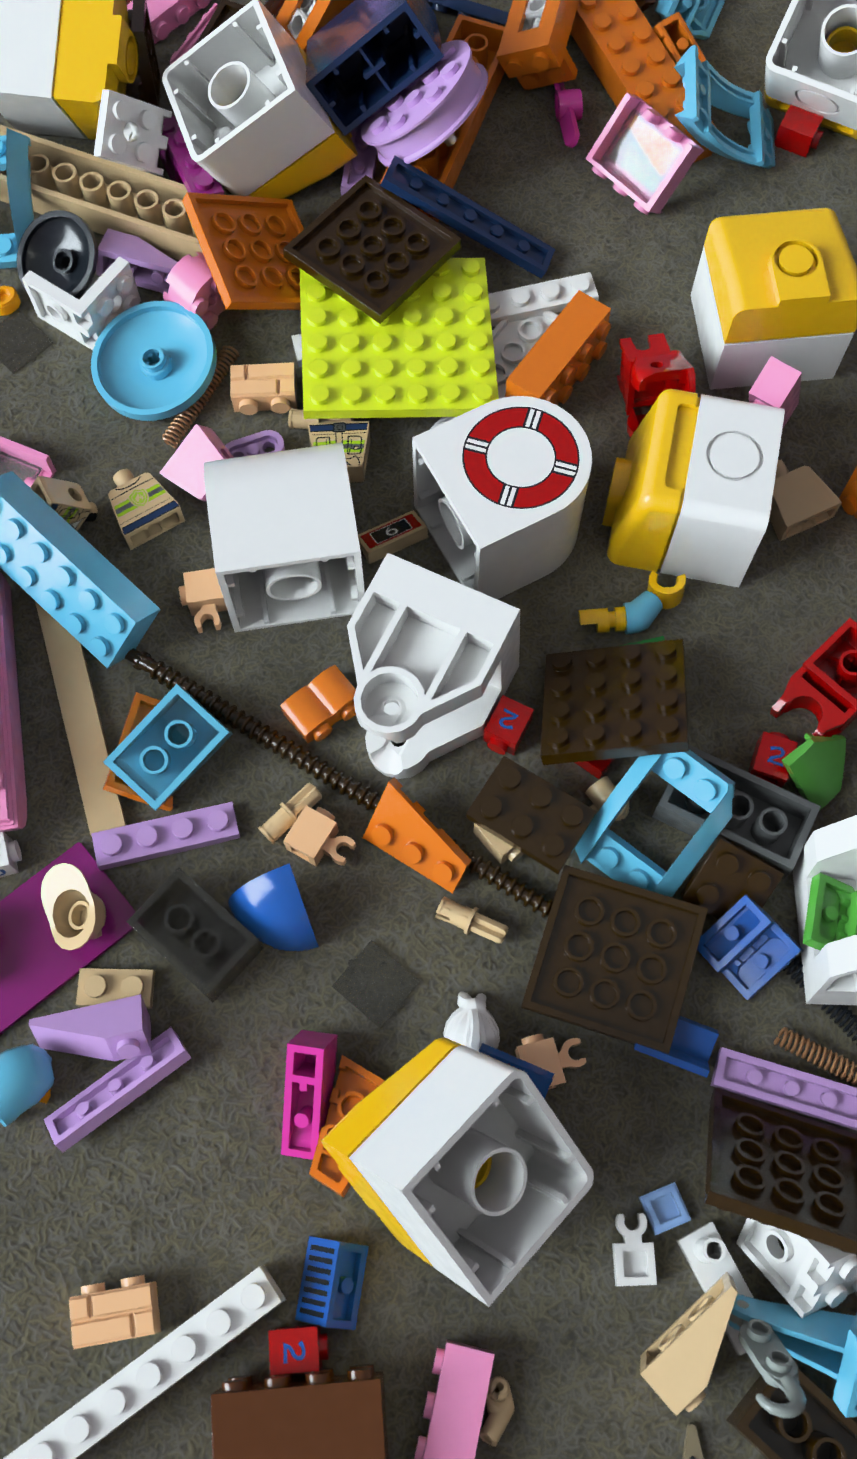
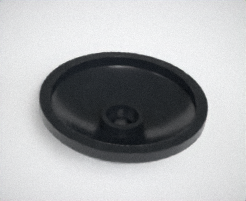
[17,210,98,298]

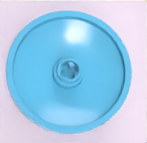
[91,301,217,421]

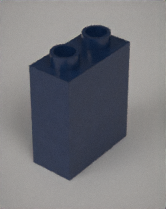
[305,0,444,136]

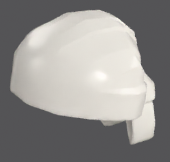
[443,991,500,1052]

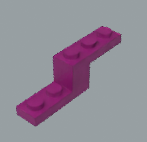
[159,116,224,195]

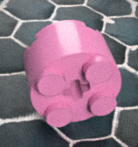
[163,252,226,330]

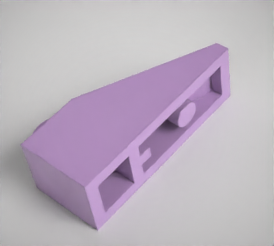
[97,229,177,293]
[29,994,152,1061]

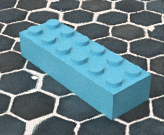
[0,471,160,669]

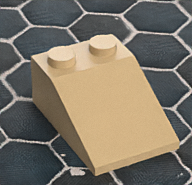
[640,1272,738,1416]

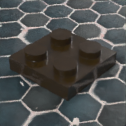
[681,835,784,919]

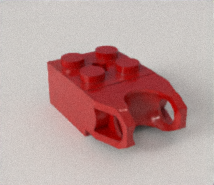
[770,618,857,737]

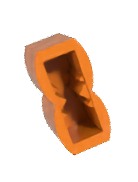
[280,665,356,743]

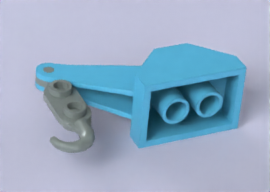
[728,1295,857,1418]

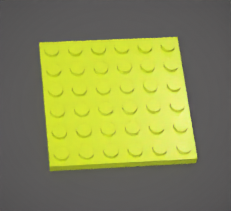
[299,258,499,419]

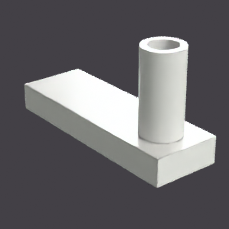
[677,1222,754,1356]

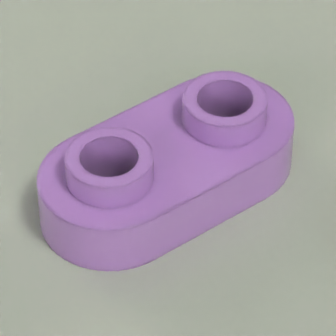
[225,430,285,458]

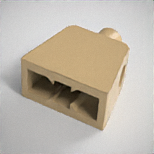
[769,460,842,541]

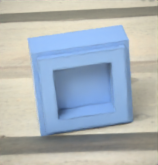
[638,1182,691,1235]

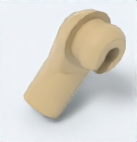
[479,1376,515,1446]

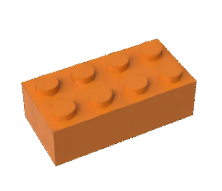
[505,290,611,405]

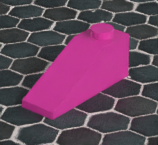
[281,1030,338,1160]

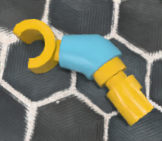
[578,570,686,634]

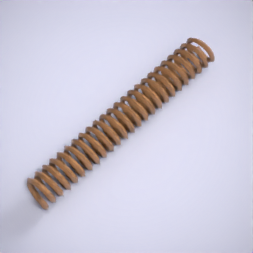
[162,346,240,448]
[774,1027,857,1086]

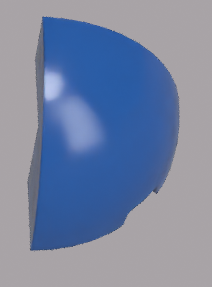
[228,863,319,951]

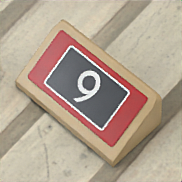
[358,510,428,564]

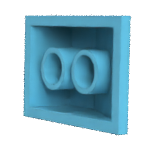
[103,684,233,811]

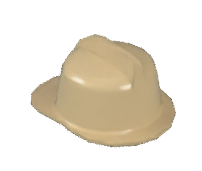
[41,863,106,951]

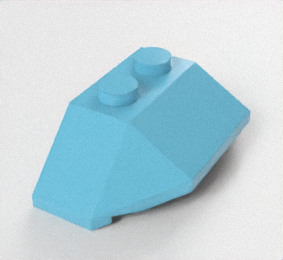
[655,0,725,40]

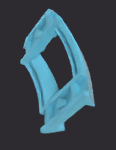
[674,44,775,168]
[0,128,34,269]
[575,750,735,897]

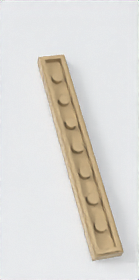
[35,601,127,837]

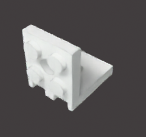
[94,89,172,176]
[22,256,141,350]
[736,1218,857,1318]

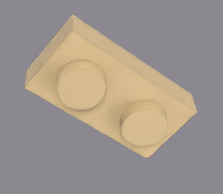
[76,968,155,1009]

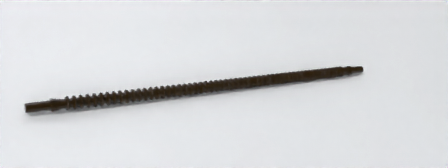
[125,648,554,918]

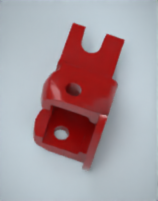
[617,333,696,438]

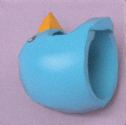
[0,1044,54,1127]

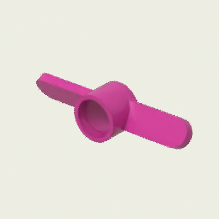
[554,82,583,148]

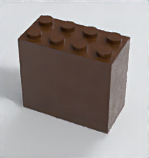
[211,1364,389,1459]

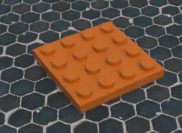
[182,192,304,310]

